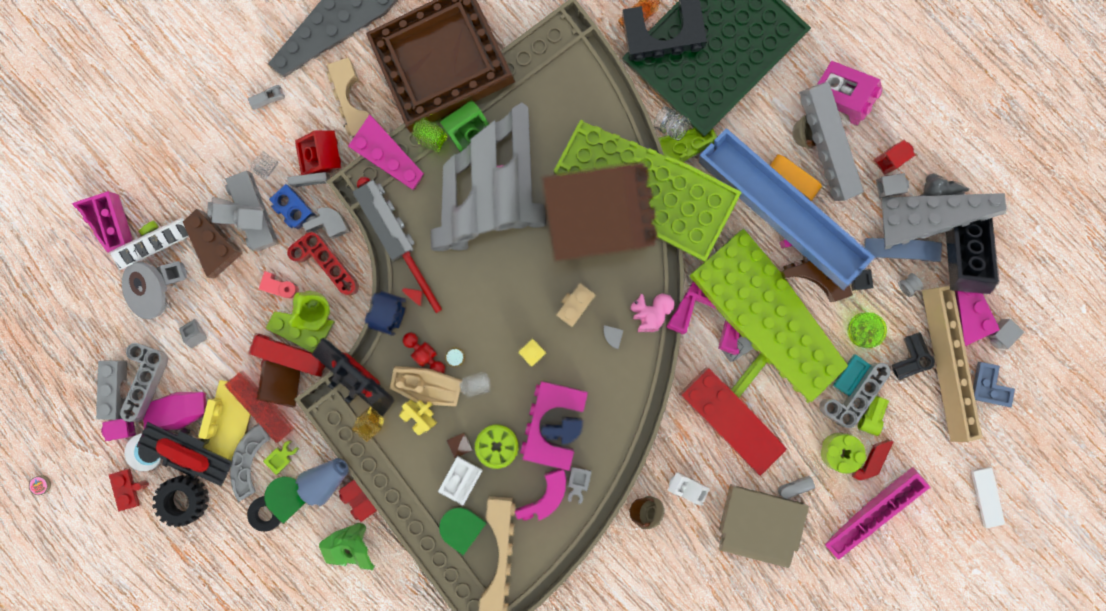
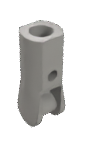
[248,85,285,110]
[778,476,815,499]

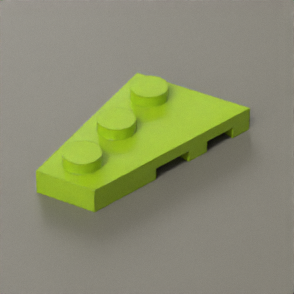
[658,128,717,162]

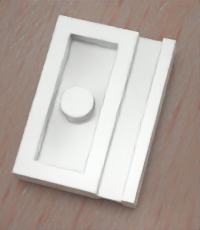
[438,456,483,505]

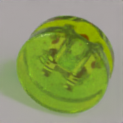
[847,312,887,348]

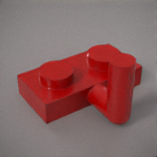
[109,469,149,512]

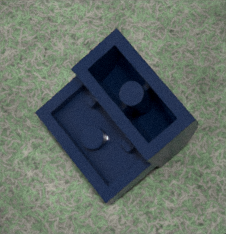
[542,417,583,444]

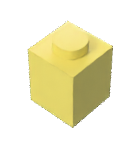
[518,339,546,367]

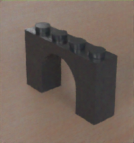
[622,0,707,62]

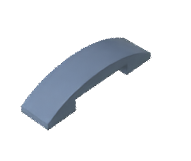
[864,238,942,262]

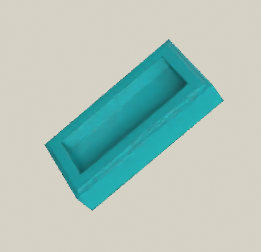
[832,354,871,397]

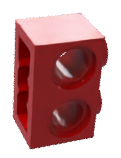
[874,139,916,175]

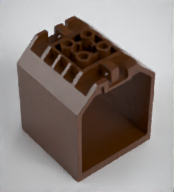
[542,162,658,261]

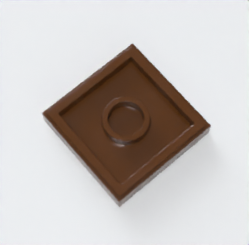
[257,361,301,407]

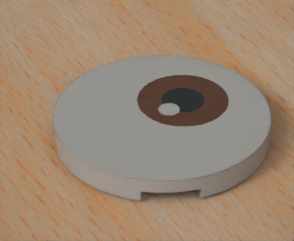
[122,261,167,319]

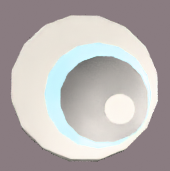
[124,433,163,471]

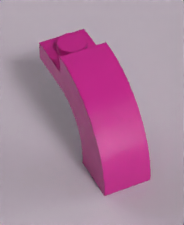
[515,468,566,521]

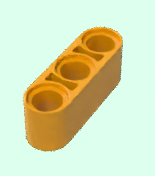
[770,154,822,202]

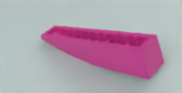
[825,467,931,560]

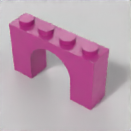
[520,381,588,470]

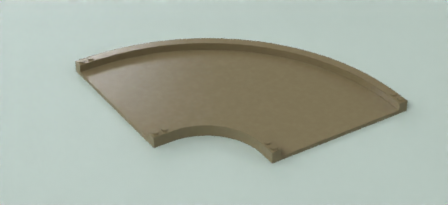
[294,0,684,611]

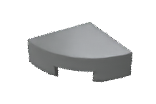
[603,325,623,349]

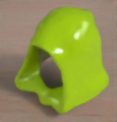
[288,291,330,332]

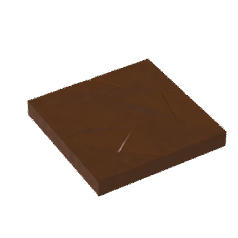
[366,0,515,133]

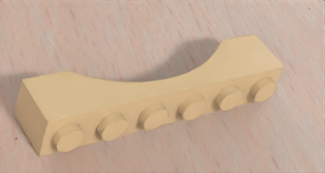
[479,496,516,611]

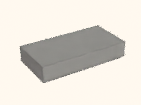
[287,172,330,187]

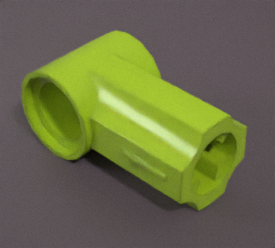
[858,396,889,436]

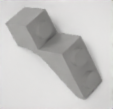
[207,197,263,230]

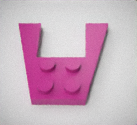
[666,281,739,355]

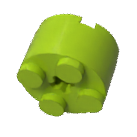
[821,433,866,474]

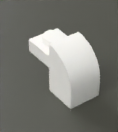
[667,472,710,506]

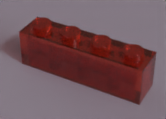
[224,370,294,443]

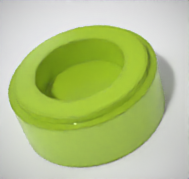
[138,220,159,236]

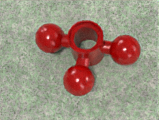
[402,332,445,374]

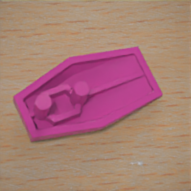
[143,392,206,431]

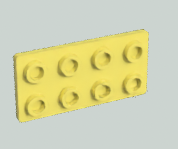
[198,380,257,461]

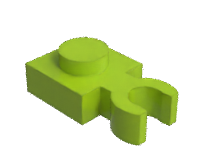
[263,440,299,475]

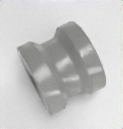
[898,273,923,297]

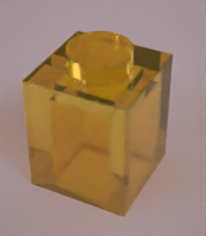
[352,407,384,443]

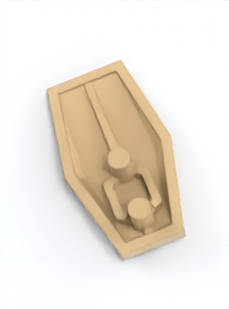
[390,366,462,406]

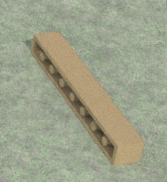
[922,285,982,442]

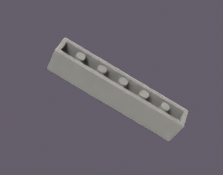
[799,82,864,201]

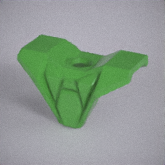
[319,523,375,570]

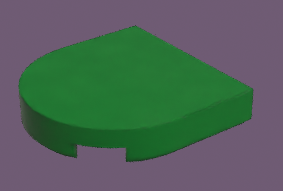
[264,477,306,524]
[439,507,487,556]

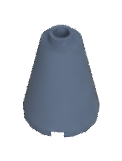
[296,458,349,507]

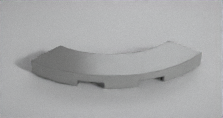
[230,422,270,502]

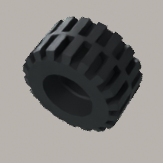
[152,475,209,527]

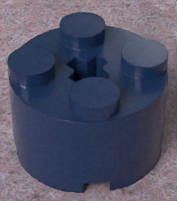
[365,291,406,336]

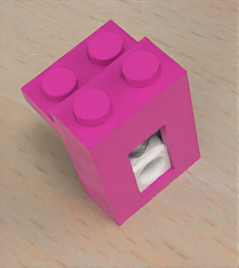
[817,61,883,126]

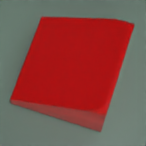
[402,288,424,306]

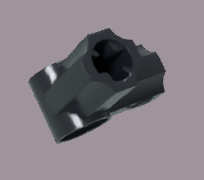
[892,332,935,380]

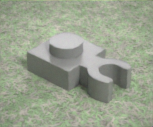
[568,467,592,504]

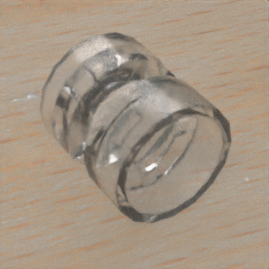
[654,106,690,140]

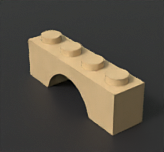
[326,57,369,138]

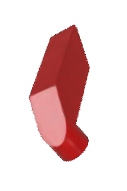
[852,439,894,480]

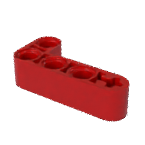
[287,232,359,295]
[248,333,325,377]

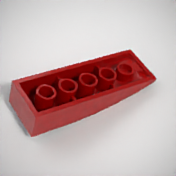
[679,367,787,476]

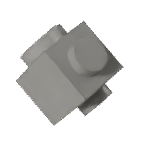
[156,261,187,285]

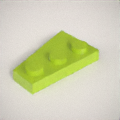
[266,311,335,353]

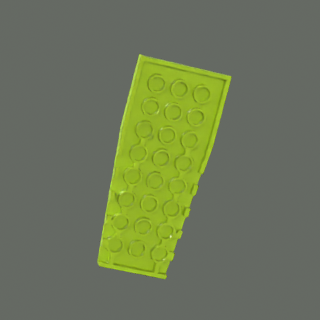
[554,120,742,262]
[689,228,848,403]

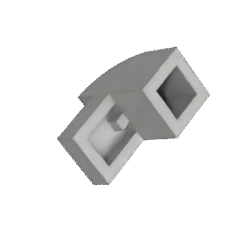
[302,207,351,239]

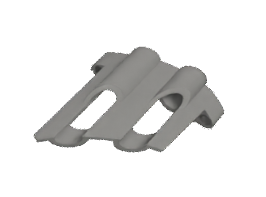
[431,103,546,251]

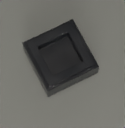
[852,269,873,291]

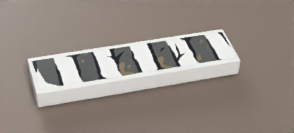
[109,217,189,270]

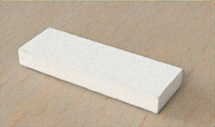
[971,467,1005,528]

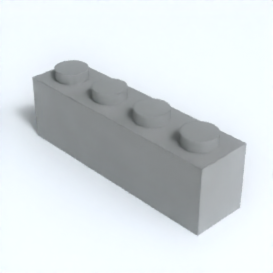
[225,170,279,252]

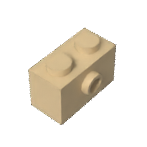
[556,284,596,327]

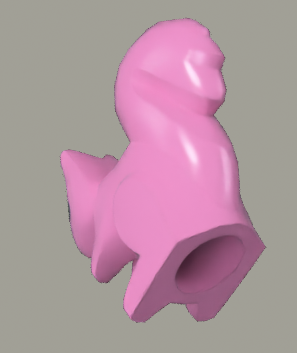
[630,294,675,332]

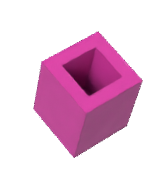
[101,419,136,441]

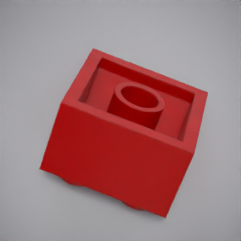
[295,130,341,175]

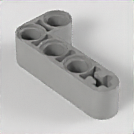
[120,343,168,422]
[819,363,891,428]

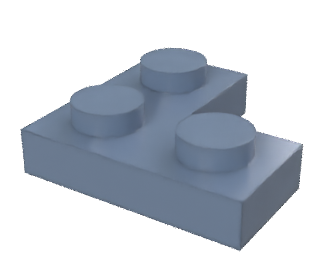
[973,362,1015,408]

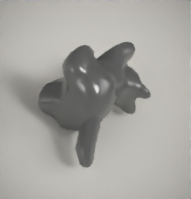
[919,173,970,196]

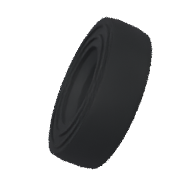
[247,496,281,532]

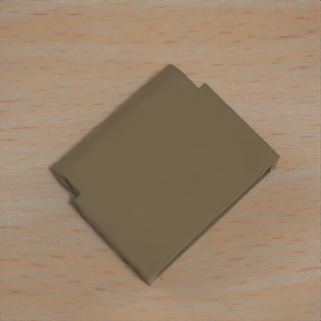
[719,484,809,568]

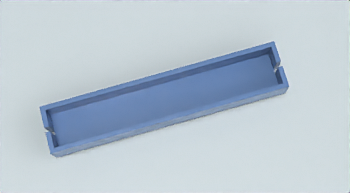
[699,128,875,291]

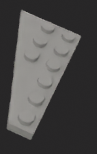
[881,193,1007,250]

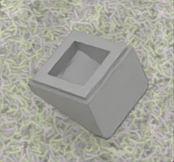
[179,319,207,348]

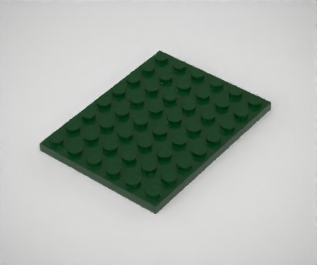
[622,0,811,138]

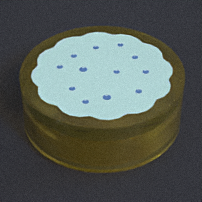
[445,347,465,367]

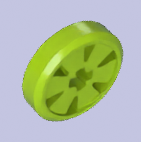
[475,424,519,469]

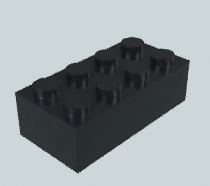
[946,218,999,294]

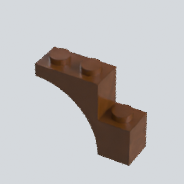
[780,258,853,302]

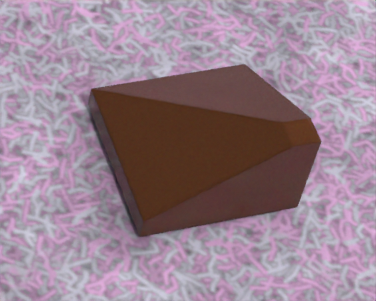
[447,432,473,458]

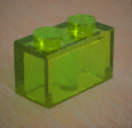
[412,118,448,154]

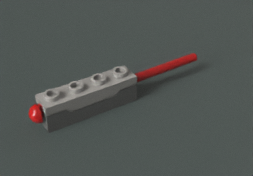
[352,177,443,314]

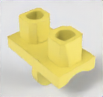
[399,399,437,435]

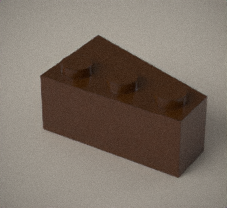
[183,209,242,279]

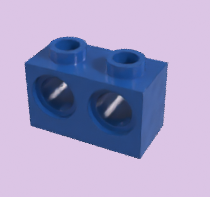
[269,184,316,230]

